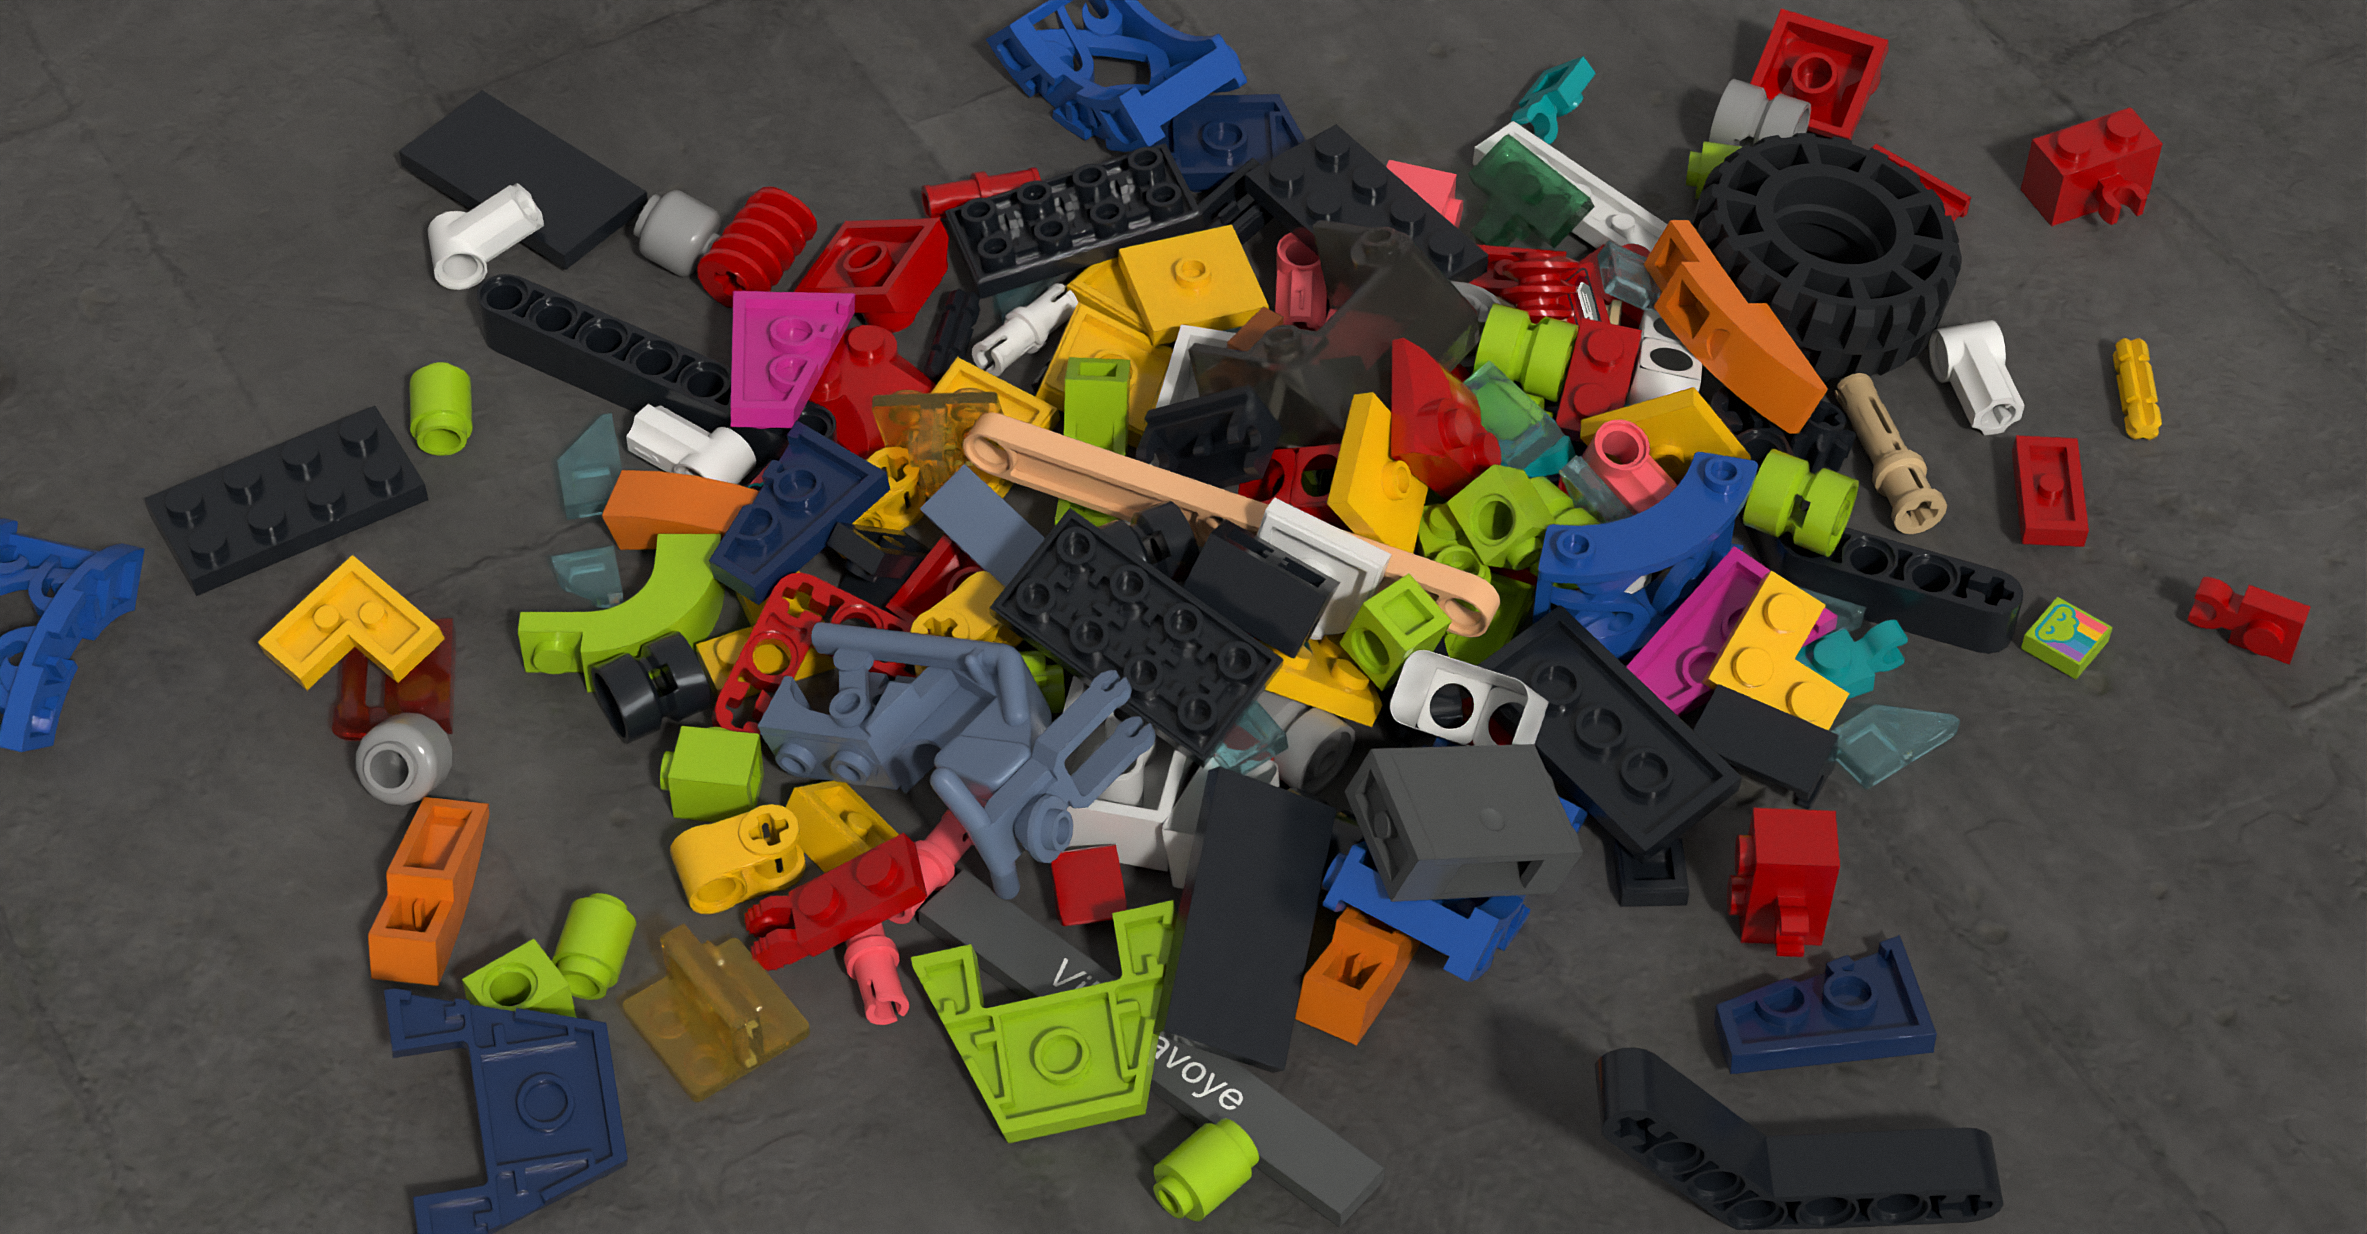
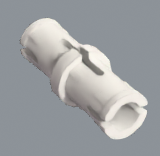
[972,283,1078,377]

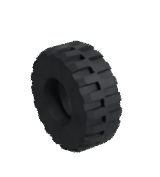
[1691,133,1962,382]

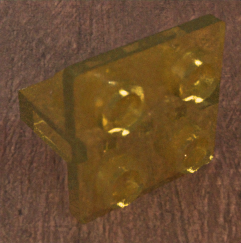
[872,388,1005,498]
[623,923,810,1102]

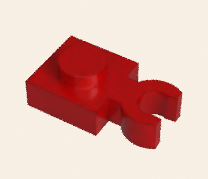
[2187,577,2311,665]

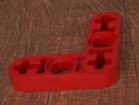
[712,572,930,741]

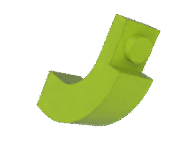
[1055,357,1130,527]
[518,534,725,692]

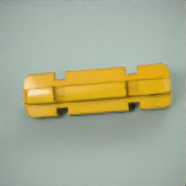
[2112,338,2162,440]

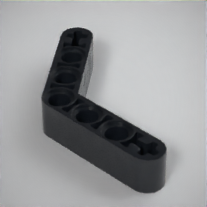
[1711,386,2023,654]
[1595,1047,2004,1230]

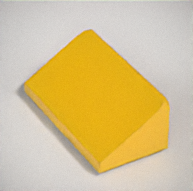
[785,780,899,873]

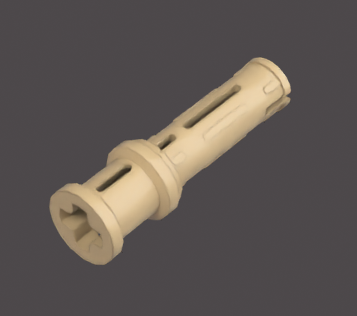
[1835,373,1947,534]

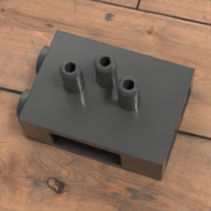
[1345,744,1584,902]

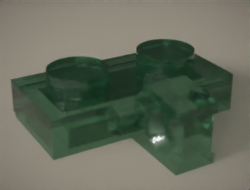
[1468,133,1594,249]

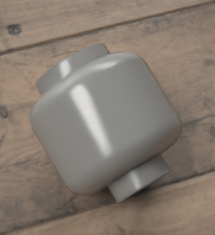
[633,190,721,278]
[356,713,452,806]

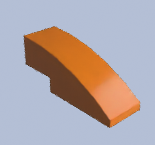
[602,470,760,550]
[368,797,490,986]
[1295,904,1421,1046]

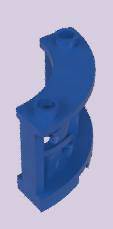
[986,0,1247,152]
[1532,452,1758,661]
[0,518,145,752]
[1322,736,1588,982]

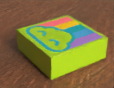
[2021,597,2113,679]

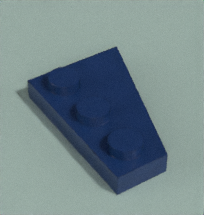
[709,420,890,605]
[1714,935,1937,1074]

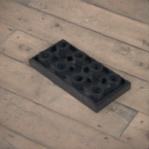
[399,90,648,270]
[945,143,1205,299]
[989,508,1284,768]
[1153,766,1337,1073]

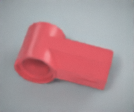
[1274,232,1329,352]
[1578,419,1678,517]

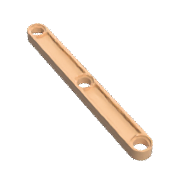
[963,412,1500,638]

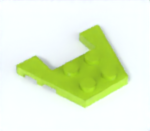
[911,900,1178,1144]

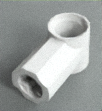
[428,183,544,290]
[1928,320,2025,435]
[626,404,756,484]

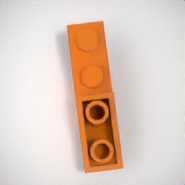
[1643,220,1828,434]

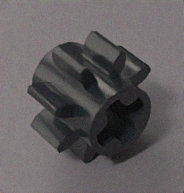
[1781,401,1856,474]

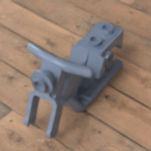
[757,622,1156,900]

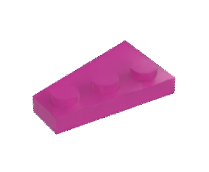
[731,291,855,429]
[1626,546,1838,718]

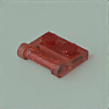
[332,618,456,741]

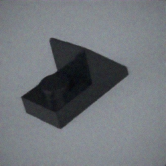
[827,522,931,615]

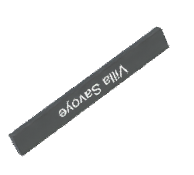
[918,869,1385,1227]

